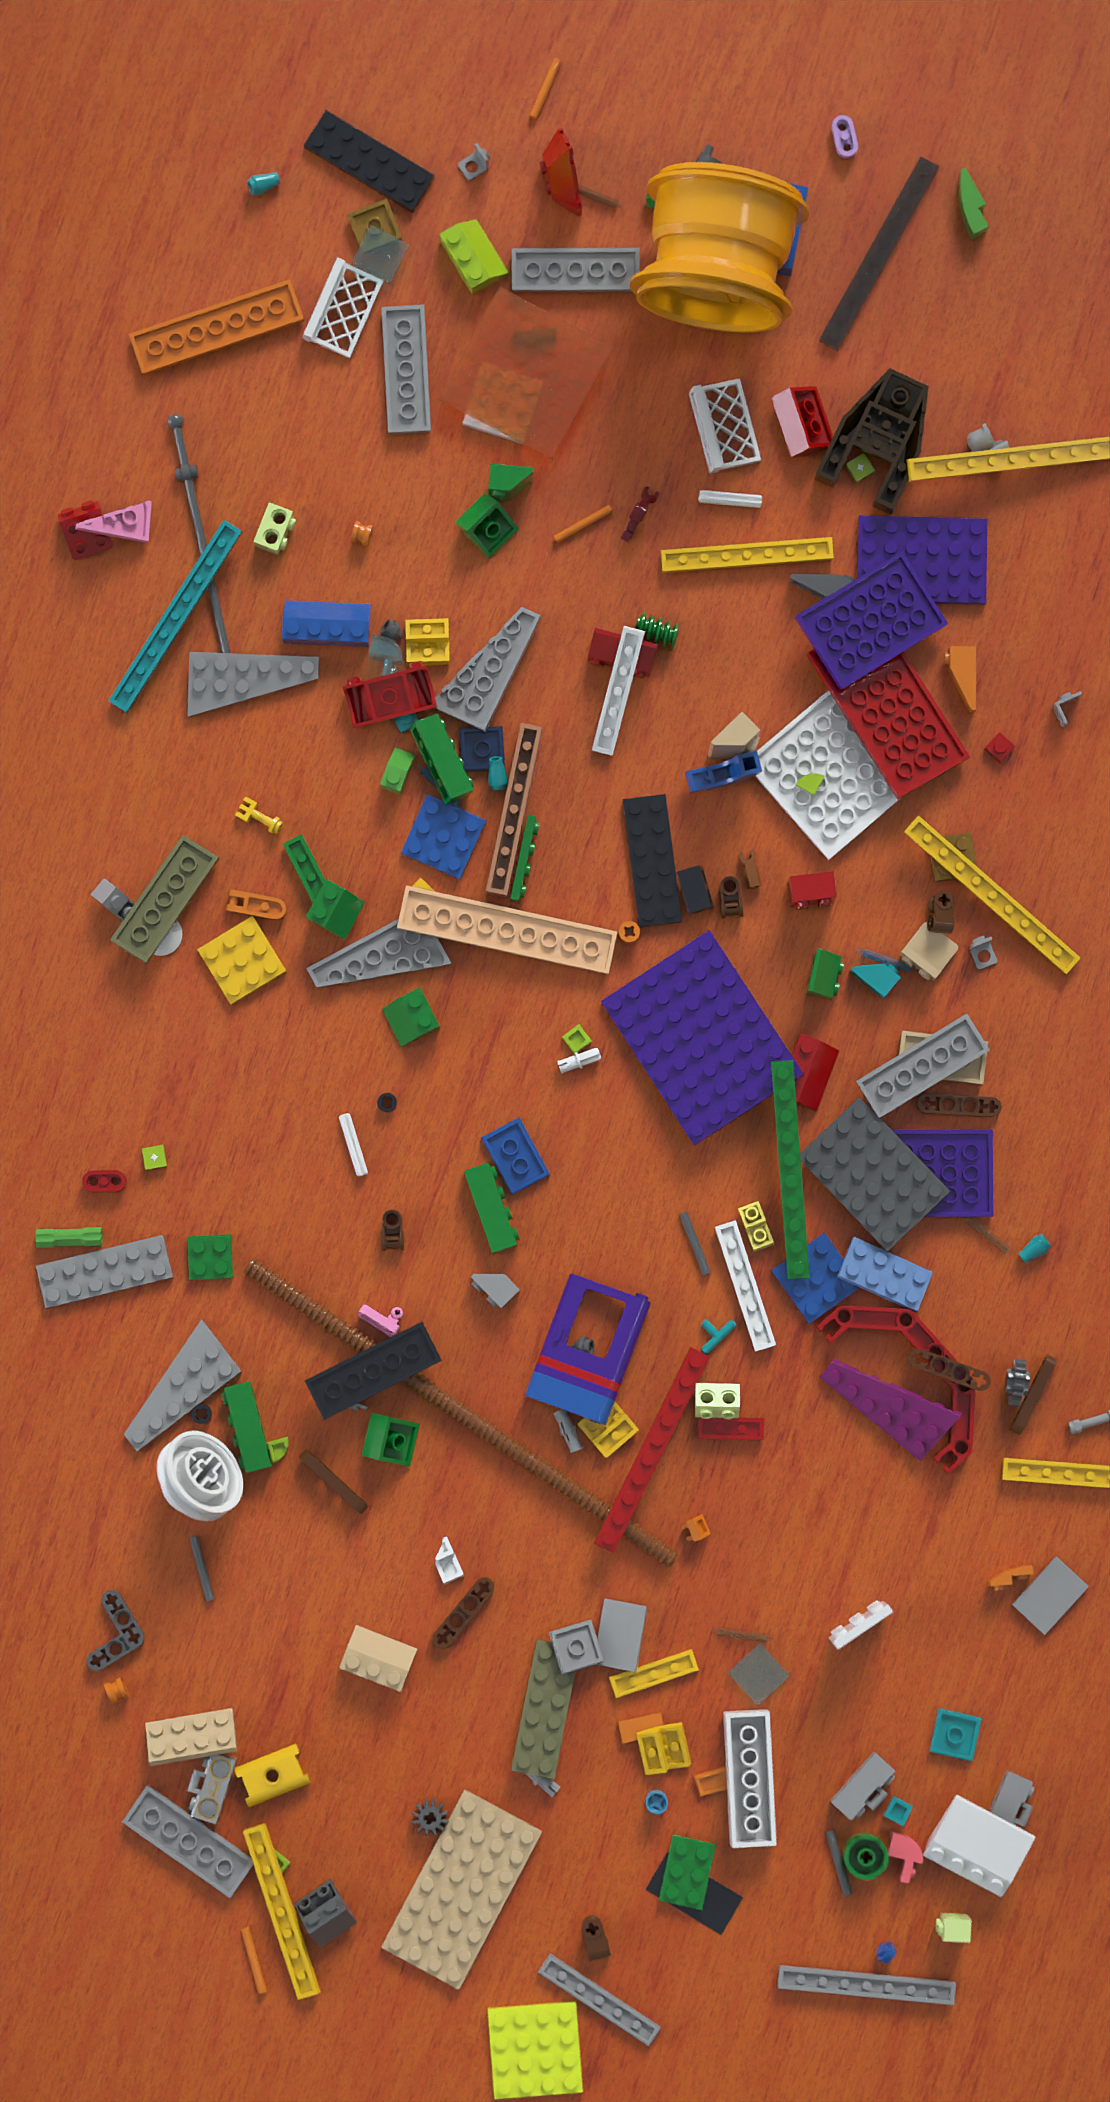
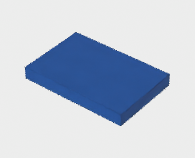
[481,1118,550,1195]

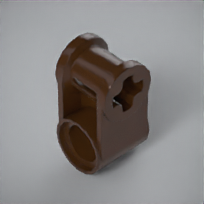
[719,876,743,919]
[927,891,954,934]
[382,1209,404,1251]
[582,1915,611,1961]

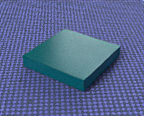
[929,1708,982,1762]

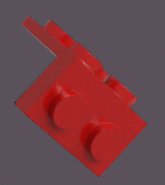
[58,501,113,560]

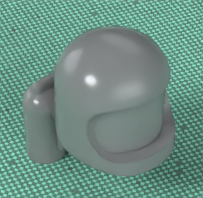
[967,423,1010,452]

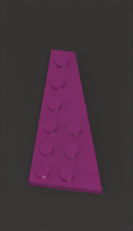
[820,1359,962,1461]

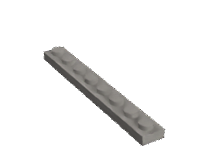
[777,1965,956,2005]

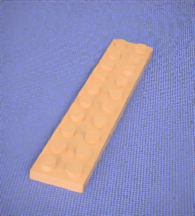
[397,885,617,974]

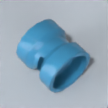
[646,1790,668,1814]

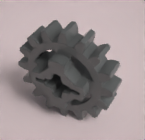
[1004,1358,1030,1406]

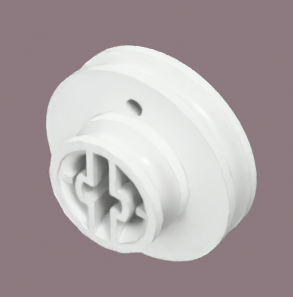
[157,1431,243,1521]

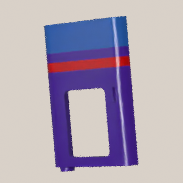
[524,1274,651,1426]

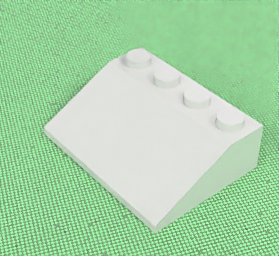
[923,1795,1035,1897]

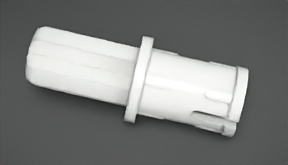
[557,1048,601,1074]

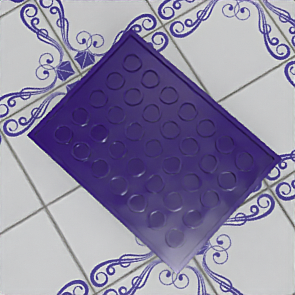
[601,930,804,1146]

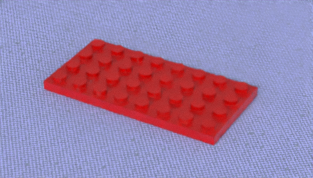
[806,650,970,800]

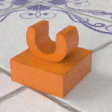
[681,1514,711,1542]

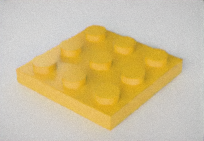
[197,916,287,1005]

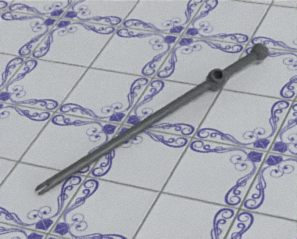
[167,414,230,653]

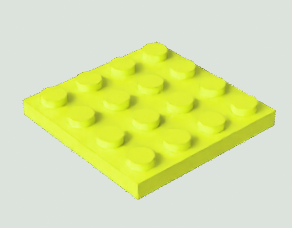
[488,2001,583,2099]

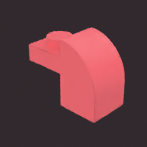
[887,1831,923,1884]

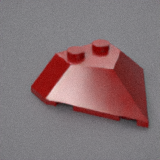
[539,128,582,216]

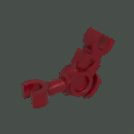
[621,486,659,542]

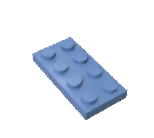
[837,1237,933,1313]

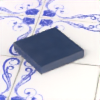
[460,726,505,772]

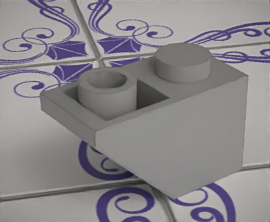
[90,878,135,922]
[471,1274,520,1308]

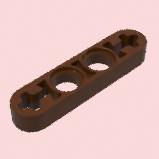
[916,1093,1002,1117]
[908,1349,991,1391]
[1009,1354,1057,1435]
[299,1449,369,1514]
[432,1577,494,1649]

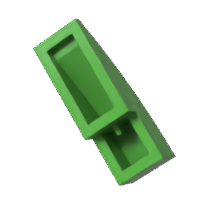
[958,168,989,240]

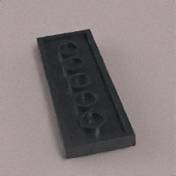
[304,110,434,212]
[623,794,682,928]
[305,1322,442,1420]

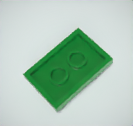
[659,1834,716,1910]

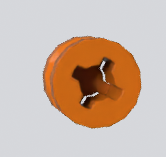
[351,521,373,546]
[618,921,640,944]
[104,1677,129,1704]

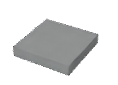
[549,1620,604,1675]

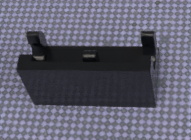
[677,865,714,914]

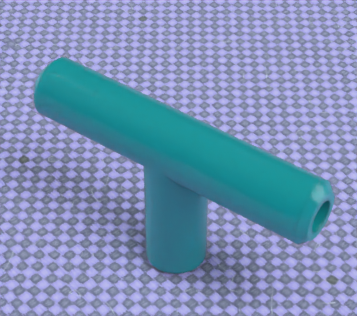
[701,1319,736,1355]

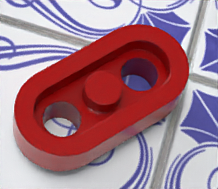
[82,1170,127,1193]

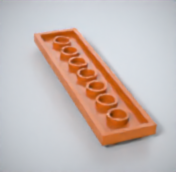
[129,279,304,376]

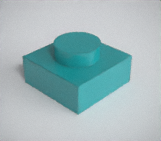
[393,713,418,734]
[883,1795,913,1826]

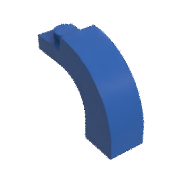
[685,751,762,793]

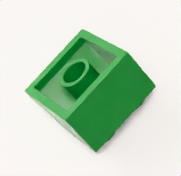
[488,464,534,503]
[455,493,519,558]
[306,879,366,940]
[806,948,844,1000]
[382,987,440,1047]
[361,1413,420,1467]

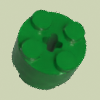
[842,1832,889,1880]

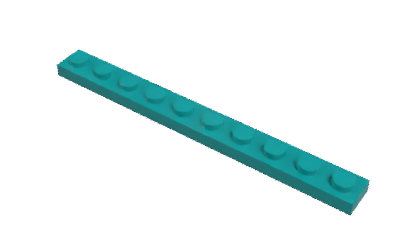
[108,520,243,713]

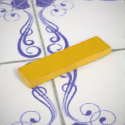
[609,1649,699,1698]

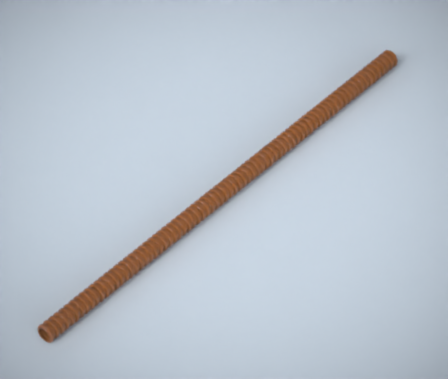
[244,1258,678,1567]

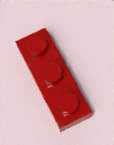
[698,1417,764,1440]

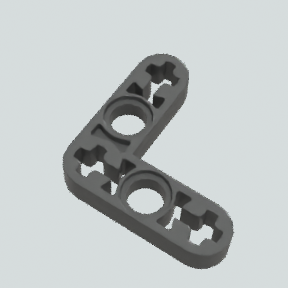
[87,1590,145,1671]

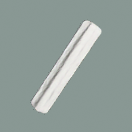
[699,490,762,508]
[339,1113,368,1176]

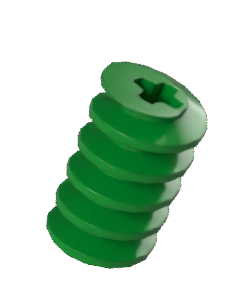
[635,612,679,650]

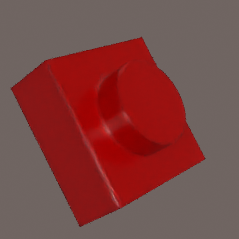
[984,732,1015,763]

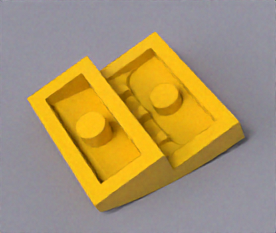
[405,619,450,666]
[576,1402,639,1458]
[637,1722,691,1775]

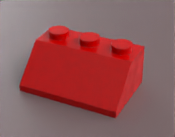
[771,386,833,457]
[588,628,658,679]
[792,1033,839,1111]

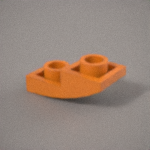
[988,1564,1033,1590]

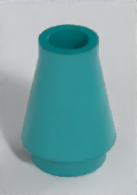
[247,172,280,196]
[488,757,509,790]
[1018,1233,1052,1263]

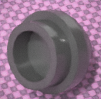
[380,619,403,641]
[571,1337,595,1355]

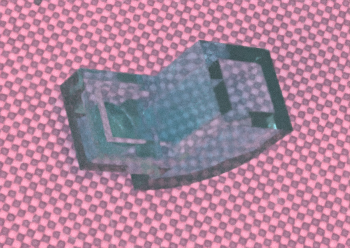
[368,634,403,676]

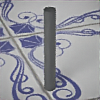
[679,1212,711,1275]
[189,1536,215,1602]
[825,1830,852,1896]

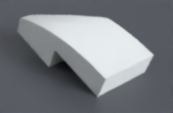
[435,1536,464,1585]

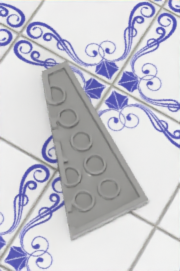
[433,607,542,732]
[188,652,319,716]
[306,919,452,988]
[124,1319,241,1451]

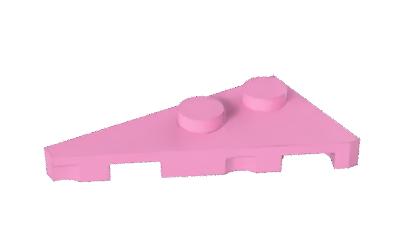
[76,501,152,543]

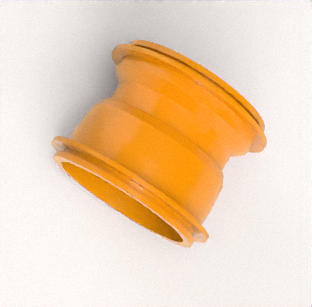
[629,162,810,333]

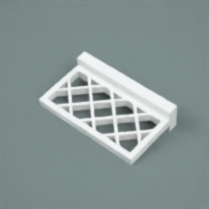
[302,257,383,358]
[689,379,761,474]

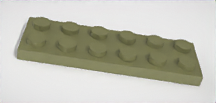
[110,835,219,964]
[511,1640,575,1779]

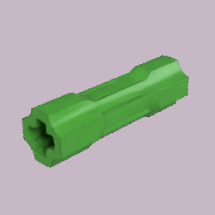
[35,1227,103,1248]

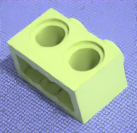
[253,502,296,555]
[695,1383,740,1419]
[936,1913,971,1942]

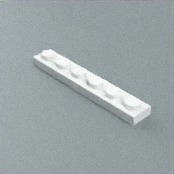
[592,626,645,756]
[715,1220,776,1352]

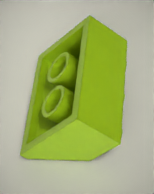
[439,219,509,295]

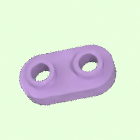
[831,115,858,159]

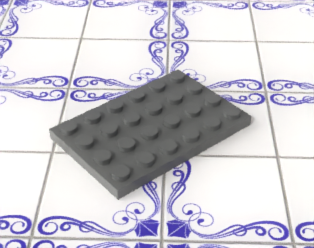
[800,1097,950,1251]

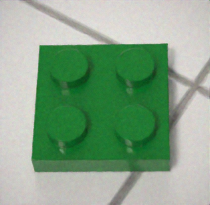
[187,1234,233,1280]

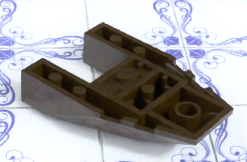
[814,368,929,515]

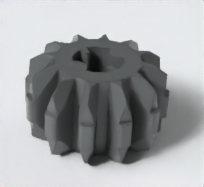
[412,1798,449,1836]

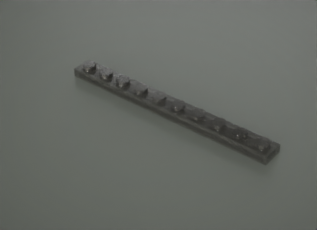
[819,156,939,351]

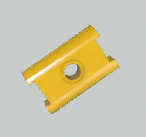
[234,1744,311,1807]

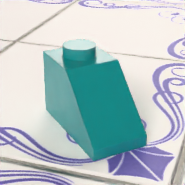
[849,964,901,999]

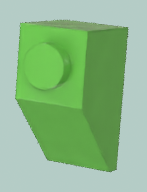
[380,748,415,795]

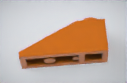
[944,646,976,714]

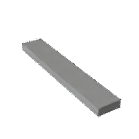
[538,1953,661,2046]

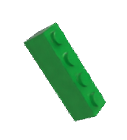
[410,713,474,805]
[464,1162,520,1254]
[222,1381,273,1473]

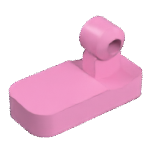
[358,1305,403,1337]

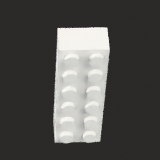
[723,1709,776,1848]

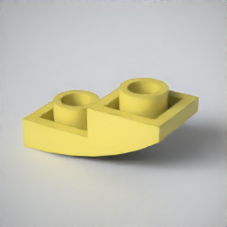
[738,1201,774,1252]

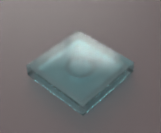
[351,225,409,283]
[728,1643,790,1706]

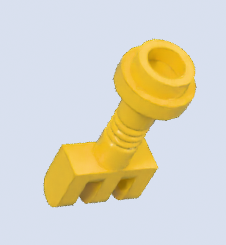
[235,797,284,834]

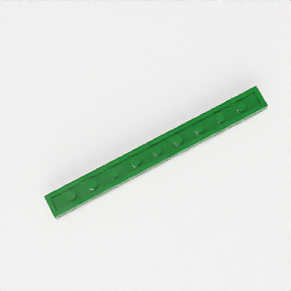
[771,1060,810,1279]

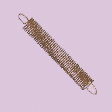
[578,184,623,208]
[965,1217,1013,1255]
[711,1628,775,1642]

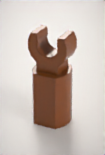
[739,850,762,889]

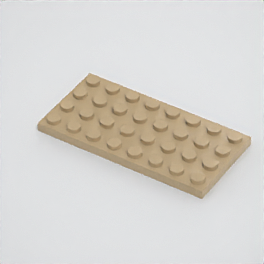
[381,1789,542,1989]

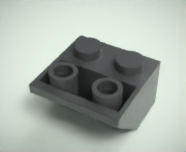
[294,1879,357,1948]

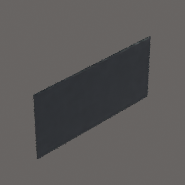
[646,1852,743,1935]

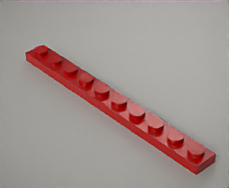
[594,1347,710,1553]

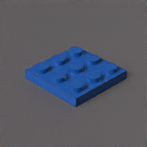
[401,794,486,880]
[771,1233,859,1324]

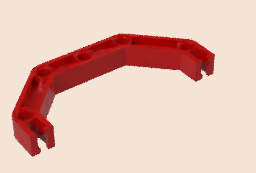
[815,1305,975,1474]

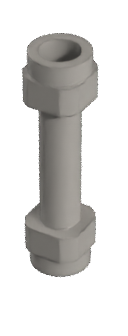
[1068,1410,1110,1435]

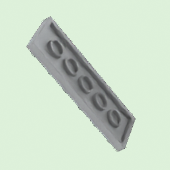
[512,248,640,292]
[382,305,431,435]
[856,1013,990,1118]
[36,1235,173,1308]
[122,1785,253,1898]

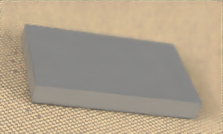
[1011,1556,1089,1635]
[597,1598,648,1672]

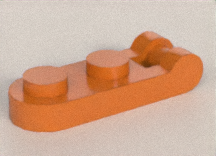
[225,889,287,920]

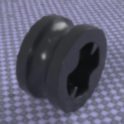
[377,1093,397,1112]
[192,1404,212,1424]

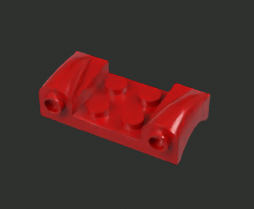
[342,661,438,728]

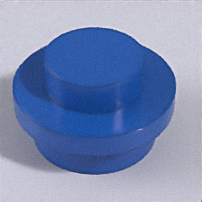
[876,1942,896,1963]

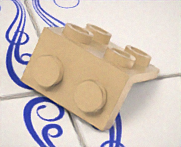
[899,922,958,981]

